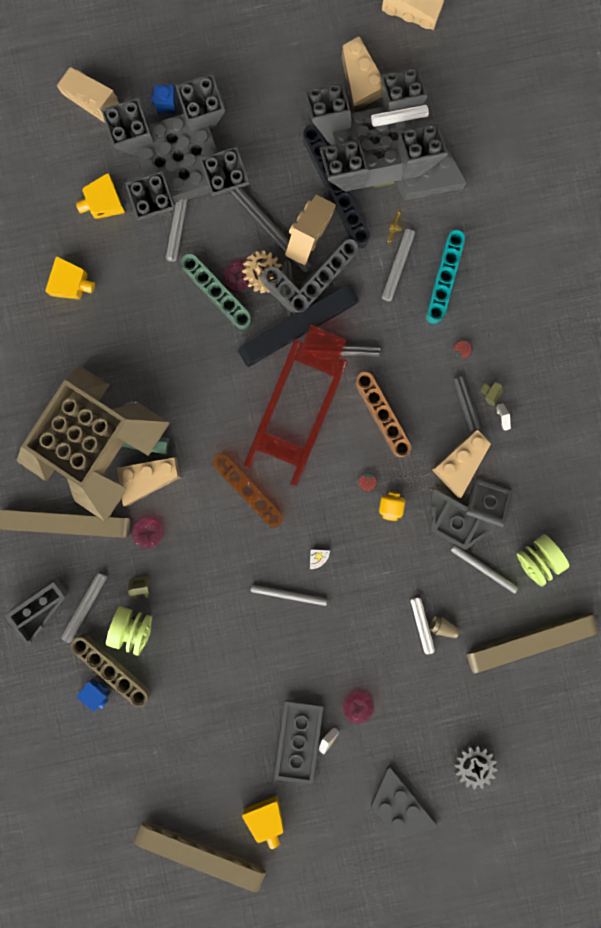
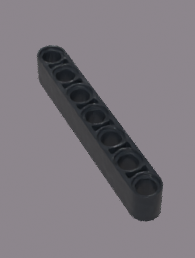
[303,125,370,249]
[237,284,360,367]

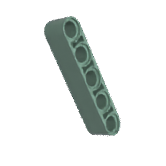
[181,254,252,330]

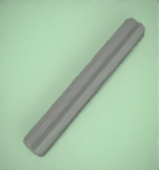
[166,199,188,262]
[382,229,415,301]
[61,572,107,643]

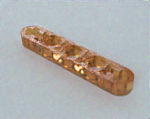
[213,454,283,527]

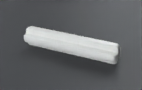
[371,105,429,127]
[411,597,435,654]

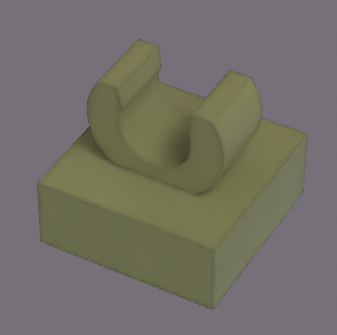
[480,382,503,407]
[128,576,150,600]

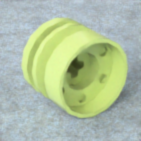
[517,534,569,586]
[106,606,152,656]

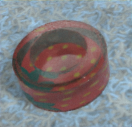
[453,340,473,360]
[358,473,377,492]

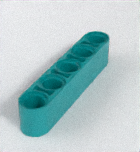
[426,230,465,324]

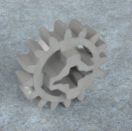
[454,745,497,790]

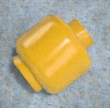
[379,491,406,521]

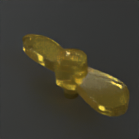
[387,210,402,245]

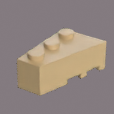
[382,0,444,30]
[342,37,382,113]
[57,67,119,123]
[285,195,336,265]

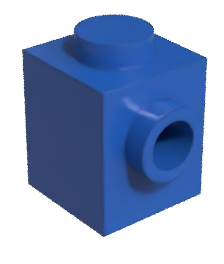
[151,85,176,113]
[76,678,110,712]

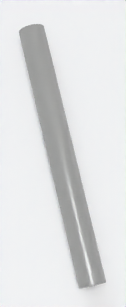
[450,544,519,594]
[251,585,327,606]

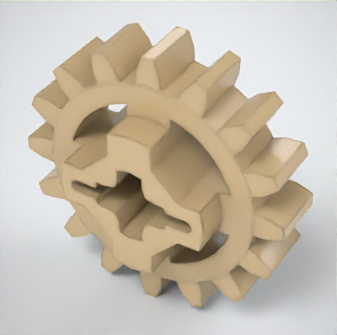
[242,250,283,293]

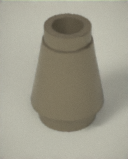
[429,616,460,639]

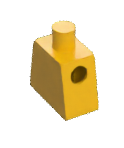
[76,173,125,219]
[45,257,95,299]
[242,796,284,849]

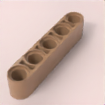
[355,372,411,457]

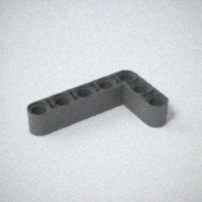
[259,239,358,313]

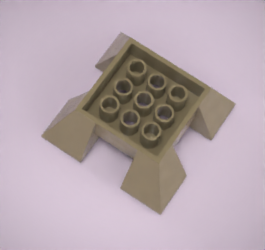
[17,365,169,522]

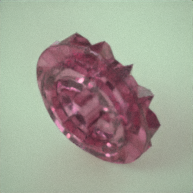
[224,261,249,292]
[132,518,163,549]
[343,692,374,725]

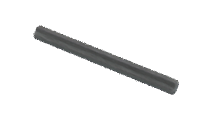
[231,187,313,273]

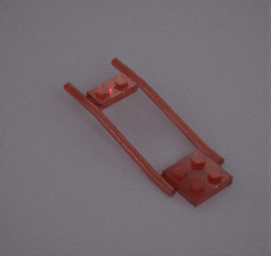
[244,325,348,487]

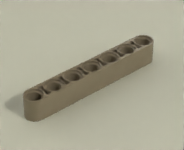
[0,510,130,538]
[466,613,599,673]
[134,822,266,892]

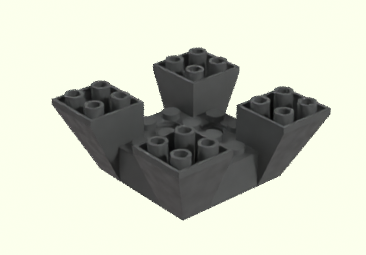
[305,67,448,192]
[101,74,249,221]

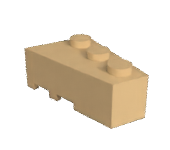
[432,430,491,498]
[117,458,180,506]

